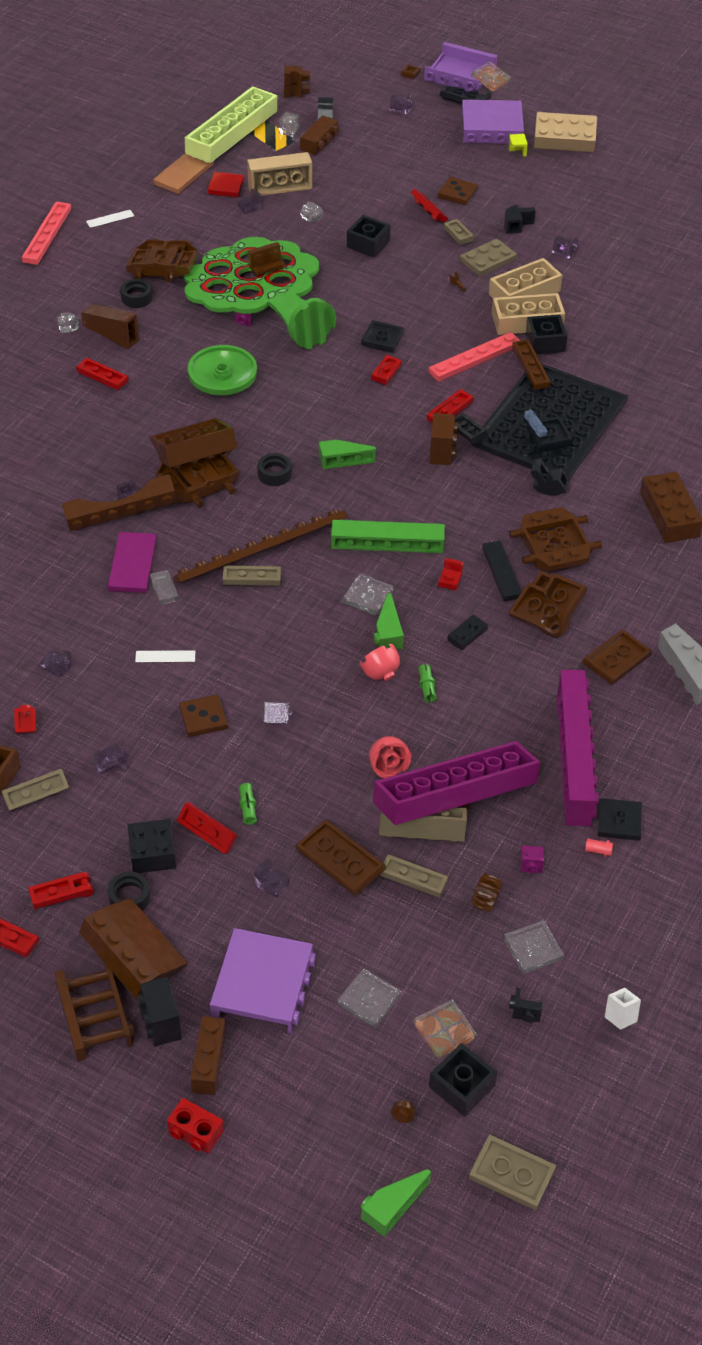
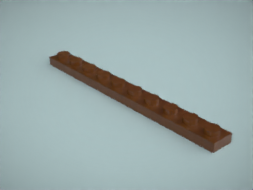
[173,508,347,583]

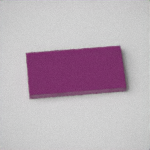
[108,532,157,593]

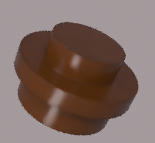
[391,1100,415,1123]

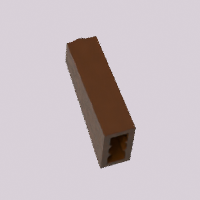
[81,304,139,349]

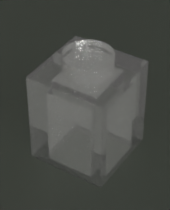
[279,112,299,137]

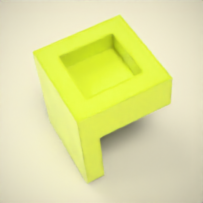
[508,134,527,157]

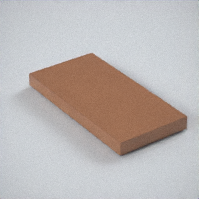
[153,154,214,194]

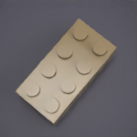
[534,112,597,152]
[247,152,312,197]
[489,258,563,298]
[492,293,565,335]

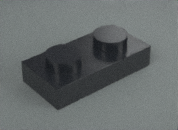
[447,615,488,650]

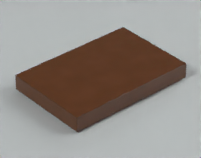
[583,629,652,685]

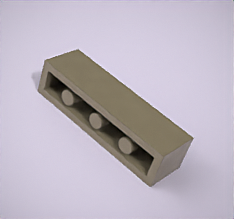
[379,807,467,842]

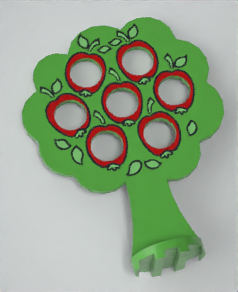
[184,237,336,349]

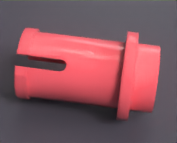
[585,838,613,857]

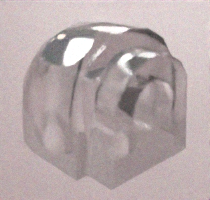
[300,201,324,222]
[57,312,80,333]

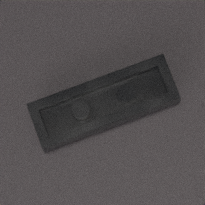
[454,413,488,444]

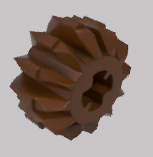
[472,873,502,912]

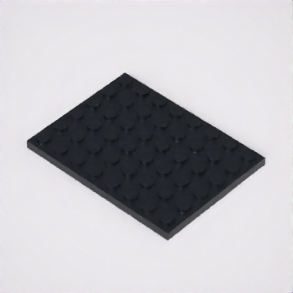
[471,363,628,480]

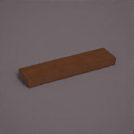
[512,339,551,390]

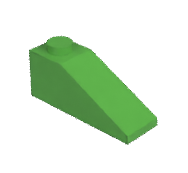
[319,440,376,469]
[373,593,404,650]
[361,1169,431,1237]

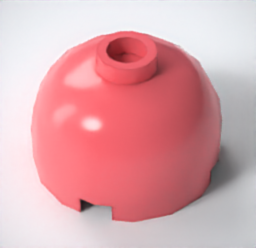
[359,644,400,681]
[369,736,412,778]

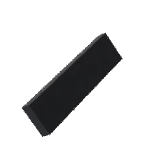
[482,541,522,601]

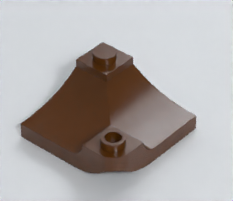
[508,571,588,638]

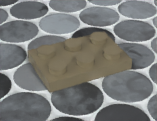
[460,239,517,277]
[469,1134,556,1210]

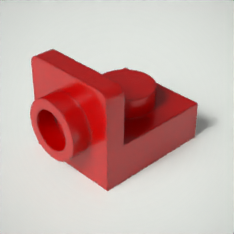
[438,558,463,590]
[14,705,37,734]

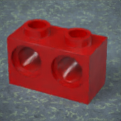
[167,1098,224,1154]

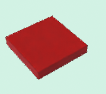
[208,172,244,197]

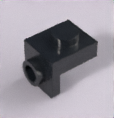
[509,987,543,1022]

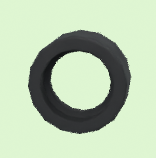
[120,279,152,308]
[257,453,292,486]
[107,872,150,911]

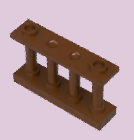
[54,962,135,1062]

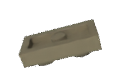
[444,219,474,245]

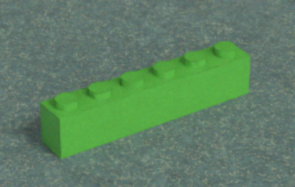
[331,520,445,553]

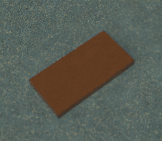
[295,819,386,896]

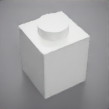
[605,988,641,1030]

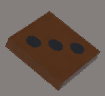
[438,177,478,205]
[179,694,228,737]

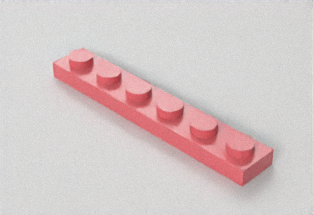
[22,202,71,265]
[429,332,520,382]

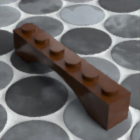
[62,474,177,531]

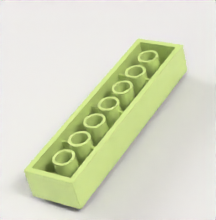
[185,86,277,163]

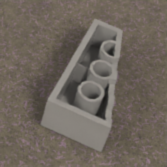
[658,623,702,705]

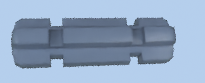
[524,409,547,438]

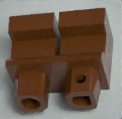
[284,65,310,98]

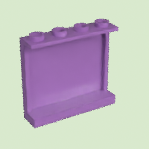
[424,42,498,91]
[461,100,524,144]
[210,928,316,1033]

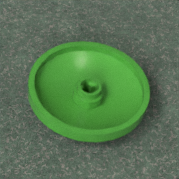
[188,345,257,395]

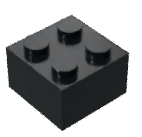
[346,215,391,257]
[526,314,567,354]
[127,819,176,873]
[137,977,182,1047]
[429,1043,497,1117]

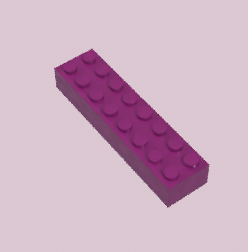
[557,670,599,826]
[373,741,540,825]

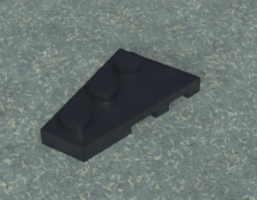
[439,85,492,104]

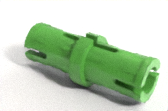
[418,664,437,703]
[239,783,257,825]

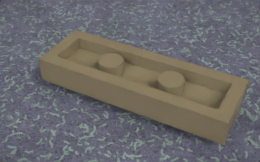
[223,566,281,586]
[1,768,69,811]
[380,854,448,898]

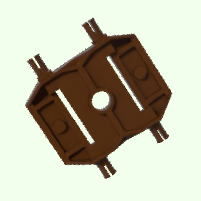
[126,238,198,282]
[156,453,239,508]
[509,507,602,571]

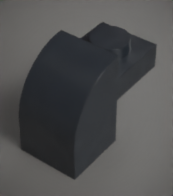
[318,97,333,119]
[504,205,536,234]
[531,458,570,496]

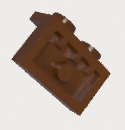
[248,242,285,275]

